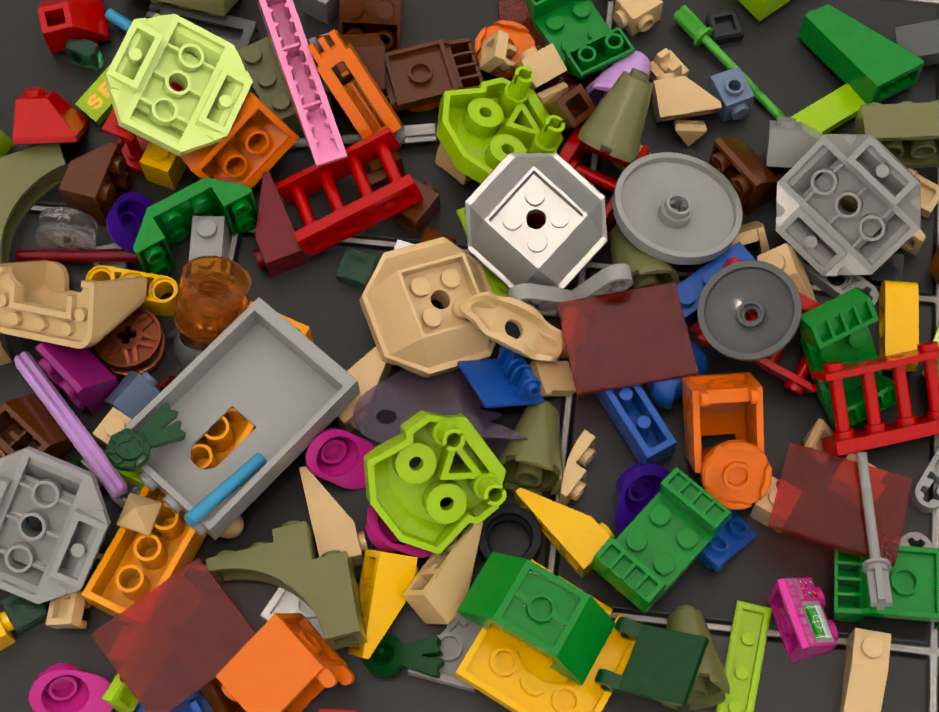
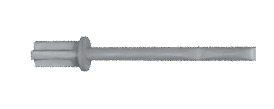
[290,123,437,149]
[856,452,893,610]

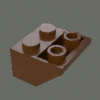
[339,0,404,53]
[709,136,780,217]
[59,141,132,227]
[0,392,74,459]

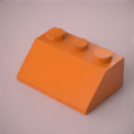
[180,90,300,189]

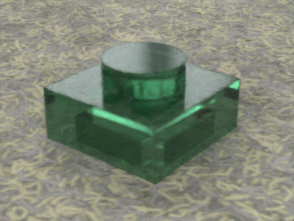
[65,38,104,71]
[336,247,378,289]
[1,594,48,634]

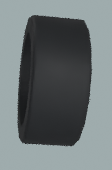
[478,505,542,563]

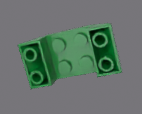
[524,0,635,79]
[133,177,258,276]
[456,552,616,686]

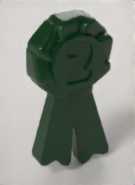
[106,402,186,472]
[364,635,445,678]

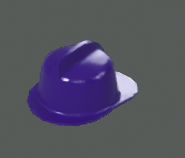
[106,191,153,254]
[615,462,670,534]

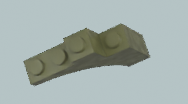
[0,143,68,264]
[206,520,367,650]

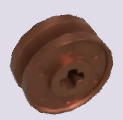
[93,306,167,378]

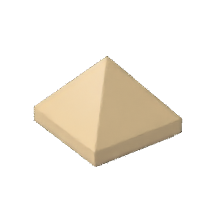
[673,119,707,147]
[803,419,833,466]
[116,492,163,536]

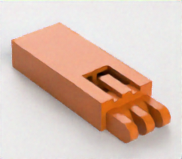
[307,29,402,139]

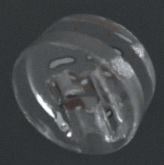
[34,207,99,250]

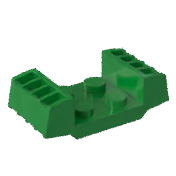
[799,287,897,429]
[591,467,732,614]
[834,543,939,630]

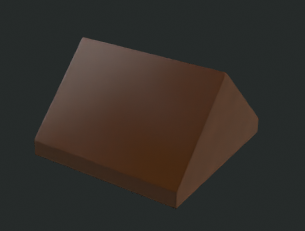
[315,33,385,95]

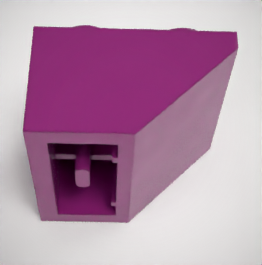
[35,342,119,417]

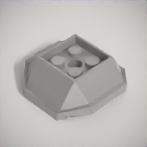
[775,134,921,277]
[465,153,607,289]
[0,446,111,604]

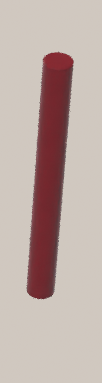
[16,249,139,263]

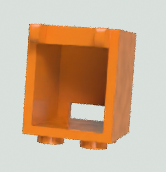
[682,372,764,476]
[215,613,355,712]

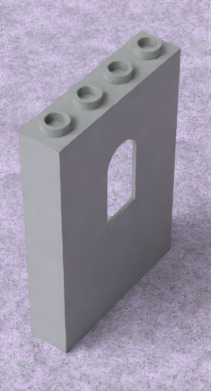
[121,297,360,540]

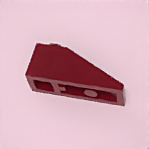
[253,171,306,277]

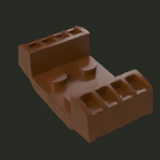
[382,37,483,116]

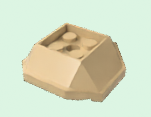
[359,237,496,378]

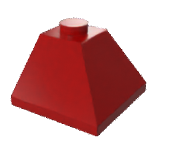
[12,87,89,144]

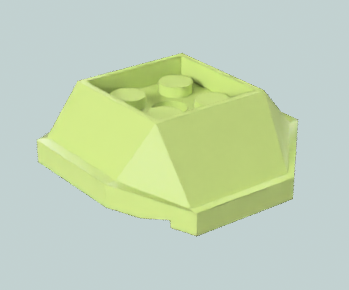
[104,14,253,156]

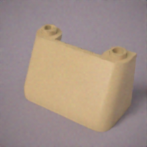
[0,260,147,349]

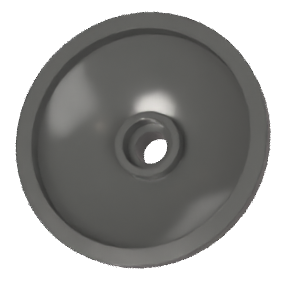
[697,260,802,361]

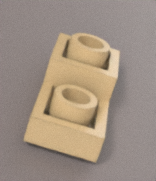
[560,429,596,506]

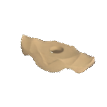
[459,291,564,363]

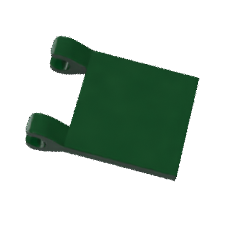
[595,617,709,708]

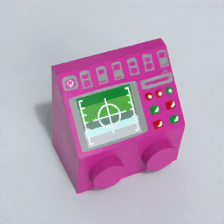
[766,577,838,664]

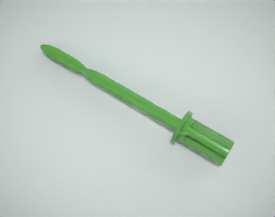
[673,5,785,119]

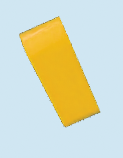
[86,265,184,316]
[879,280,919,372]

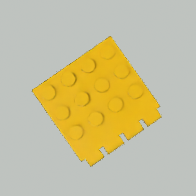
[454,559,636,712]

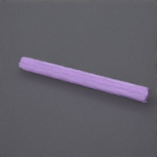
[14,351,128,498]

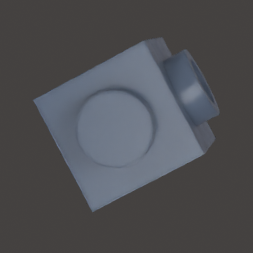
[707,66,755,122]
[104,371,160,419]

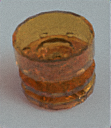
[173,256,252,344]

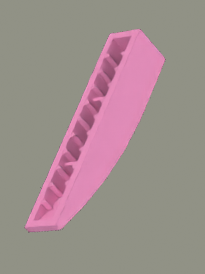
[257,0,347,167]

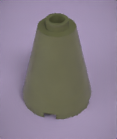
[578,68,653,163]
[609,224,680,312]
[498,401,563,496]
[660,605,730,710]

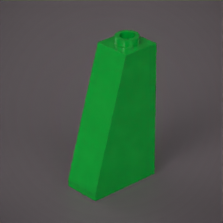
[798,4,925,104]

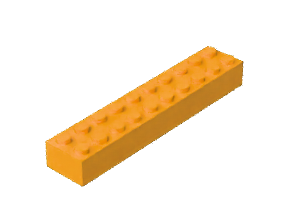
[81,301,314,629]

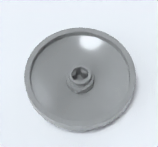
[612,152,743,265]

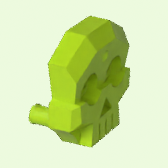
[436,66,565,184]
[363,410,506,555]

